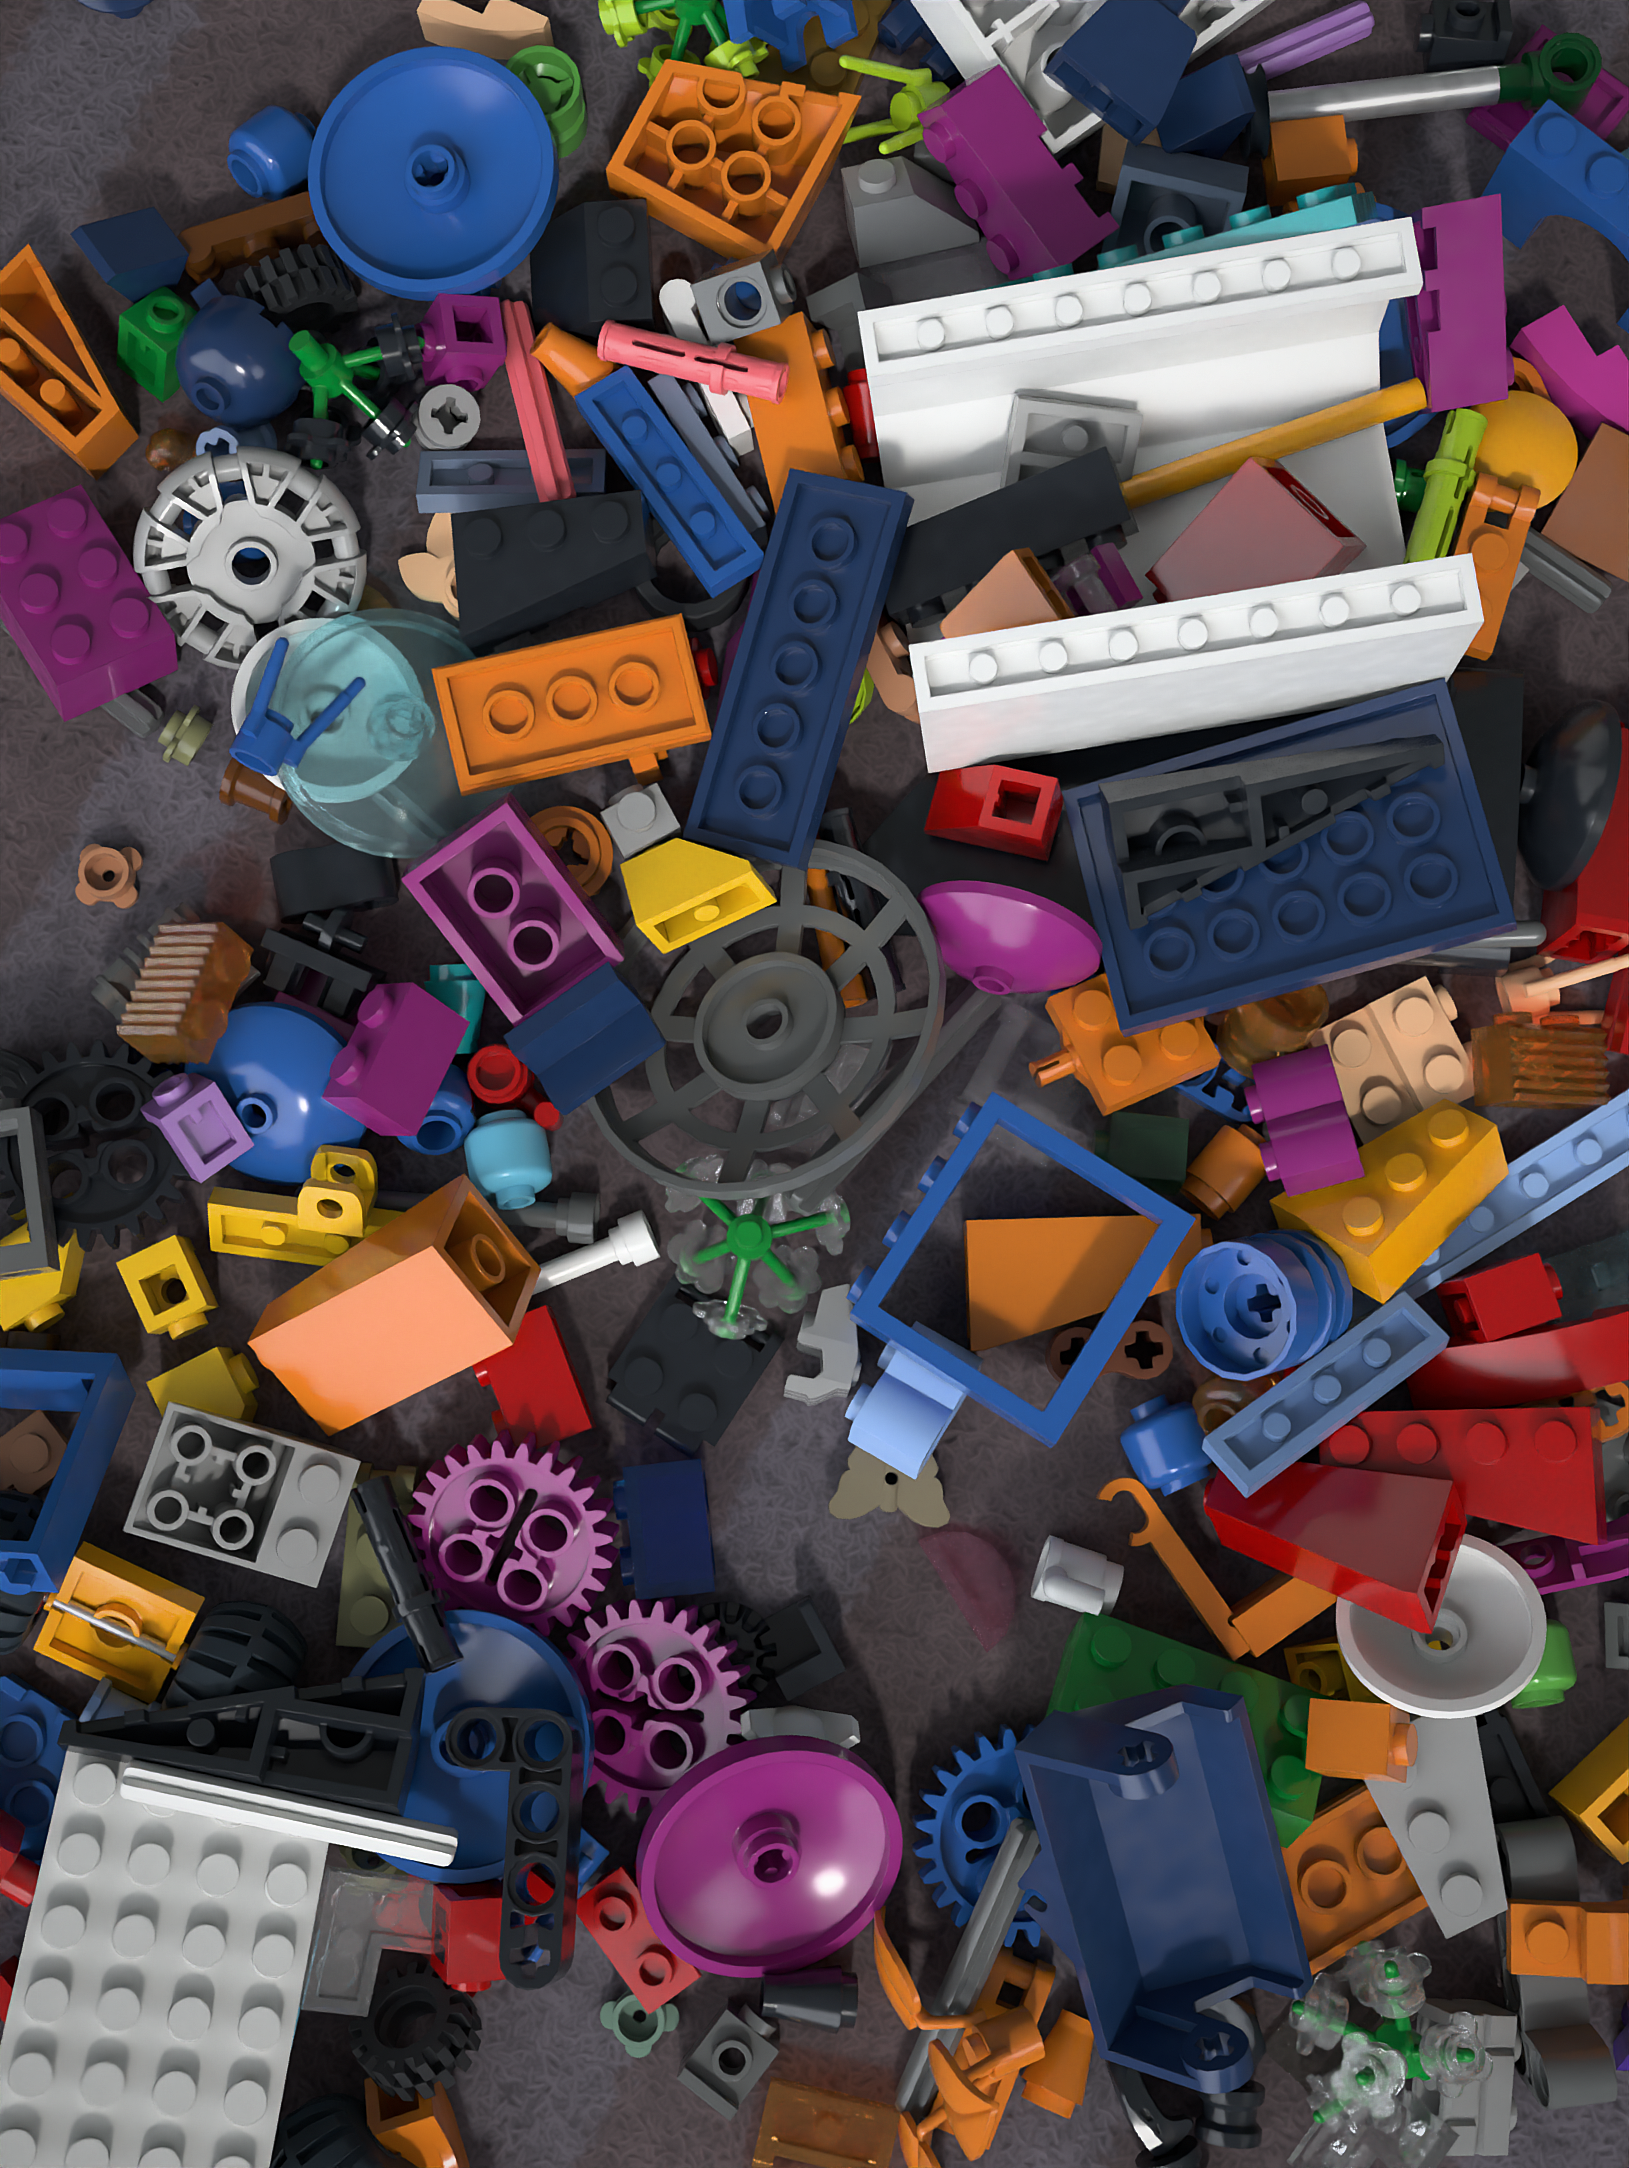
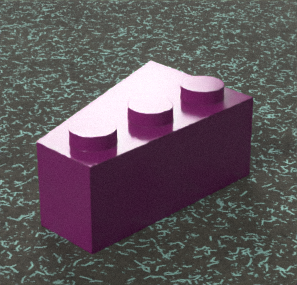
[917,64,1120,281]
[1403,193,1514,415]

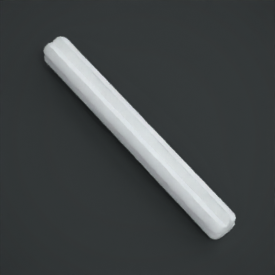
[120,1759,458,1867]

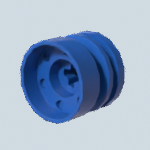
[1176,1228,1353,1381]

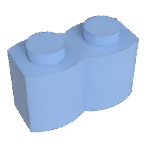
[845,1321,984,1480]

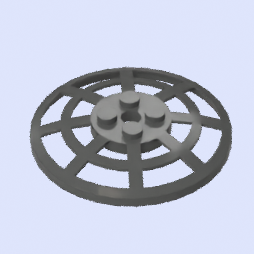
[587,839,946,1200]

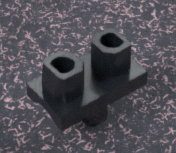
[260,905,388,1019]

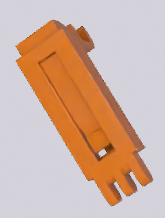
[1096,1477,1338,1661]

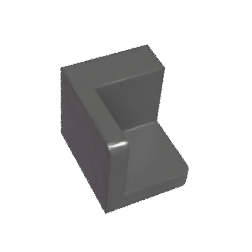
[806,272,894,373]

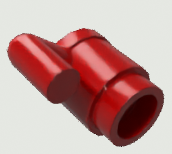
[467,1043,564,1131]

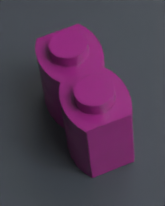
[1244,1044,1365,1197]

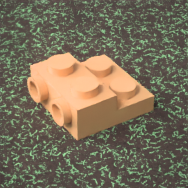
[1304,976,1487,1147]

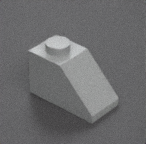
[841,156,980,268]

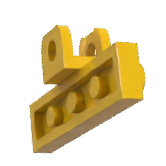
[207,1145,404,1266]

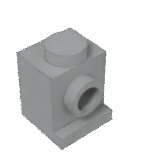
[600,783,684,862]

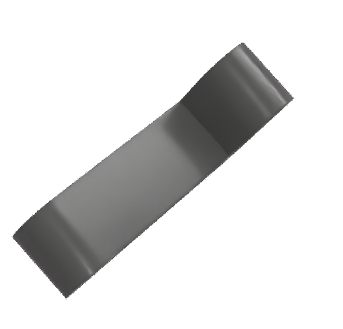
[1494,1815,1618,2111]

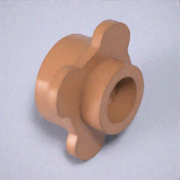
[75,844,143,909]

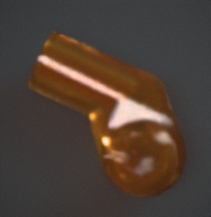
[145,427,235,482]

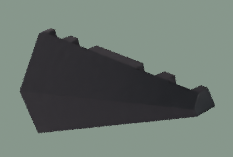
[1098,734,1445,930]
[57,1667,426,1817]

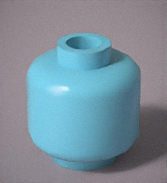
[464,1110,553,1210]

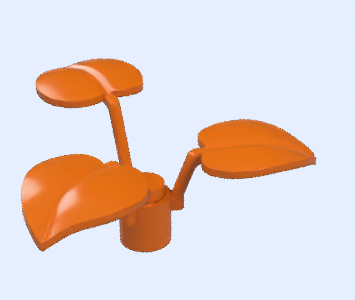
[873,1906,1045,2168]

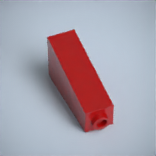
[1536,721,1629,964]
[1203,1462,1468,1634]

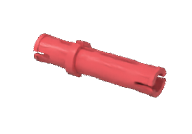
[597,319,789,404]

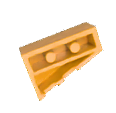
[1269,1098,1509,1304]

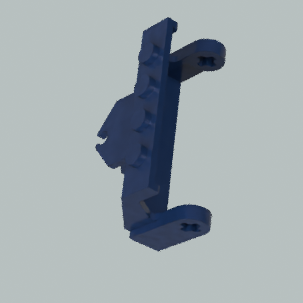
[1014,1683,1314,2094]

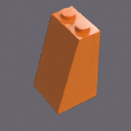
[247,1173,542,1436]

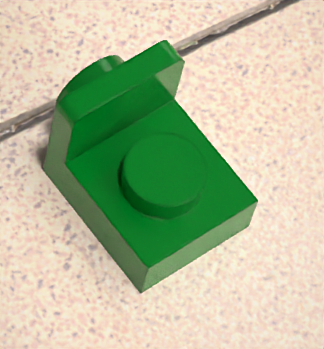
[116,286,198,403]

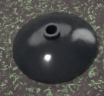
[1517,699,1622,892]

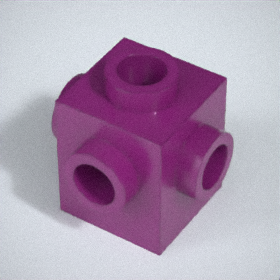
[415,293,507,393]

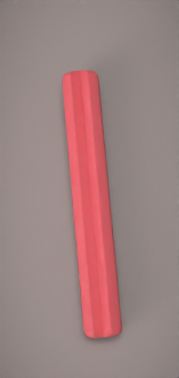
[499,299,577,502]

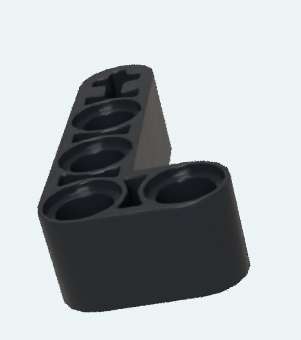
[445,1707,586,1991]

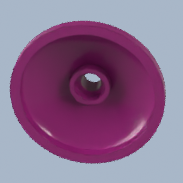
[916,880,1103,995]

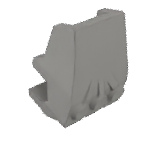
[784,1284,862,1406]

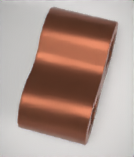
[1045,1321,1173,1382]

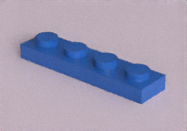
[574,365,764,598]

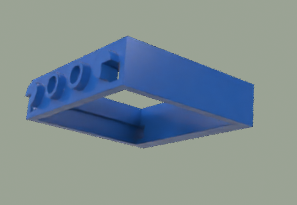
[846,1091,1196,1449]
[0,1348,136,1595]

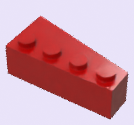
[1319,1407,1608,1546]

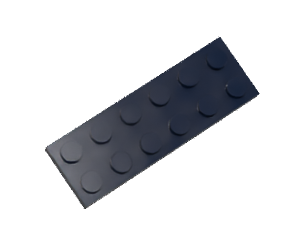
[683,468,914,872]

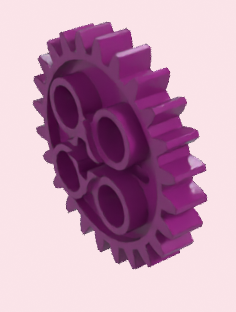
[406,1430,620,1637]
[563,1594,757,1813]

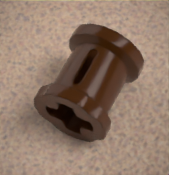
[219,757,297,825]

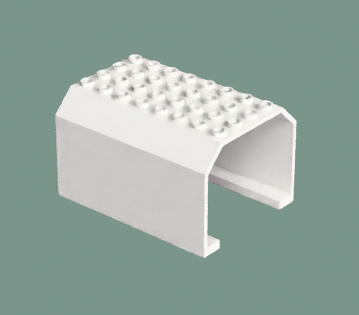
[857,217,1484,773]

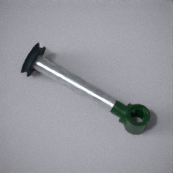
[1238,32,1602,162]

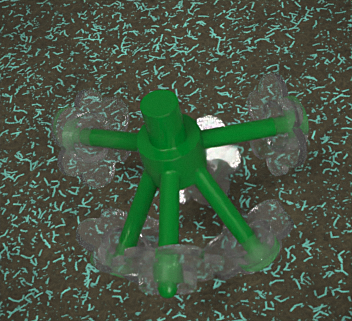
[665,1153,850,1339]

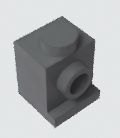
[677,1998,780,2121]

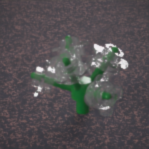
[1289,1940,1493,2139]

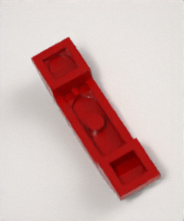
[1406,1303,1629,1411]

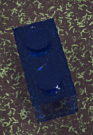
[613,1457,718,1600]

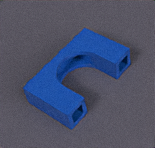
[1481,99,1629,333]

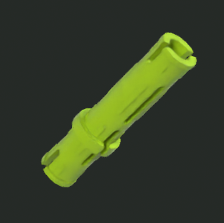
[1403,408,1488,564]

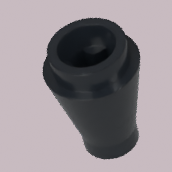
[759,1964,858,2035]

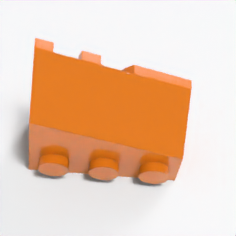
[606,59,862,264]

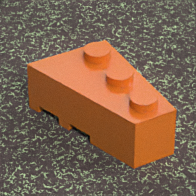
[0,243,139,481]

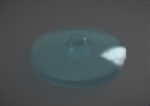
[269,608,514,858]

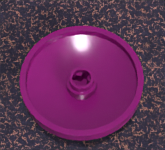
[636,1735,903,1978]

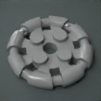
[133,446,367,670]

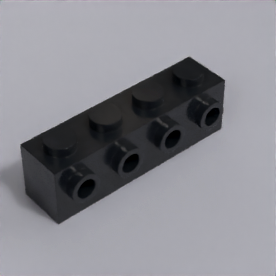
[885,446,1139,628]

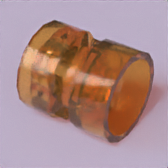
[1216,984,1330,1079]

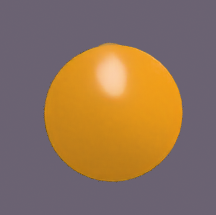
[1469,390,1578,512]

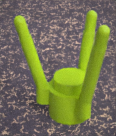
[839,55,950,154]

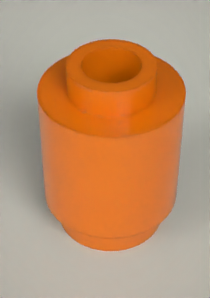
[1179,1124,1267,1221]

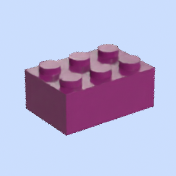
[0,484,178,722]
[401,791,624,1027]

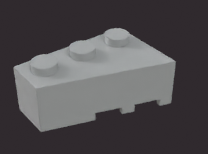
[1364,1710,1508,1939]

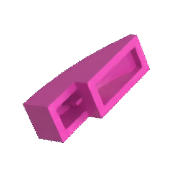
[1509,305,1629,439]

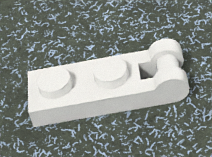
[659,279,754,458]

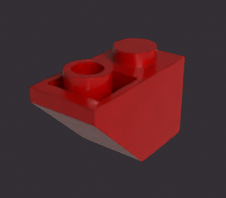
[924,765,1064,861]

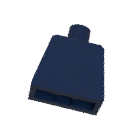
[1043,0,1198,147]

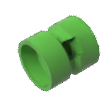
[505,45,588,159]

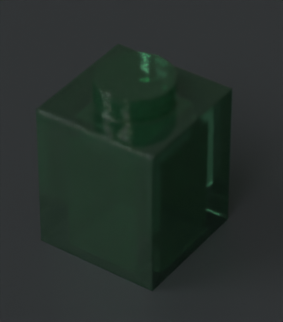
[1091,1111,1189,1196]

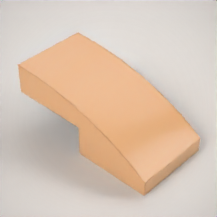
[417,0,554,60]

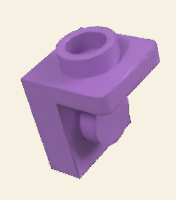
[140,1073,254,1183]

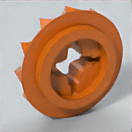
[531,806,613,897]

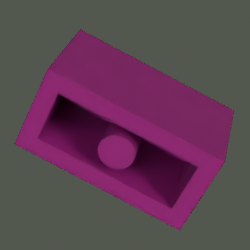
[322,982,470,1136]

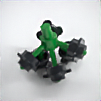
[284,312,425,470]

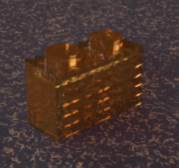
[116,922,254,1064]
[1471,1012,1611,1110]

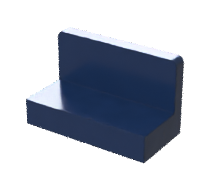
[503,961,666,1115]

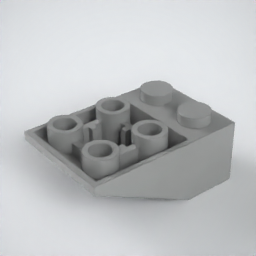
[122,1401,361,1588]

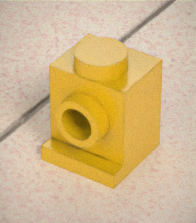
[116,1235,219,1340]

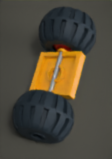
[0,1490,307,1710]

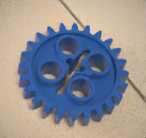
[911,1724,1046,1947]

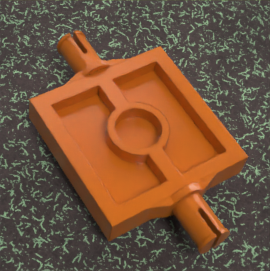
[1029,973,1221,1117]

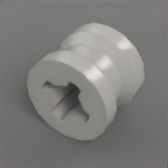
[412,384,481,451]

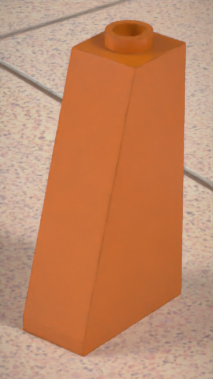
[963,1214,1213,1352]

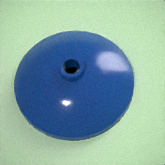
[184,1001,367,1186]

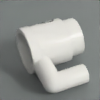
[1031,1535,1124,1616]

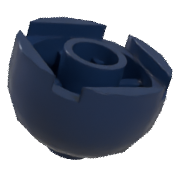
[175,295,306,429]

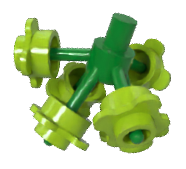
[598,0,769,88]

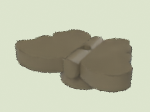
[828,1446,950,1528]

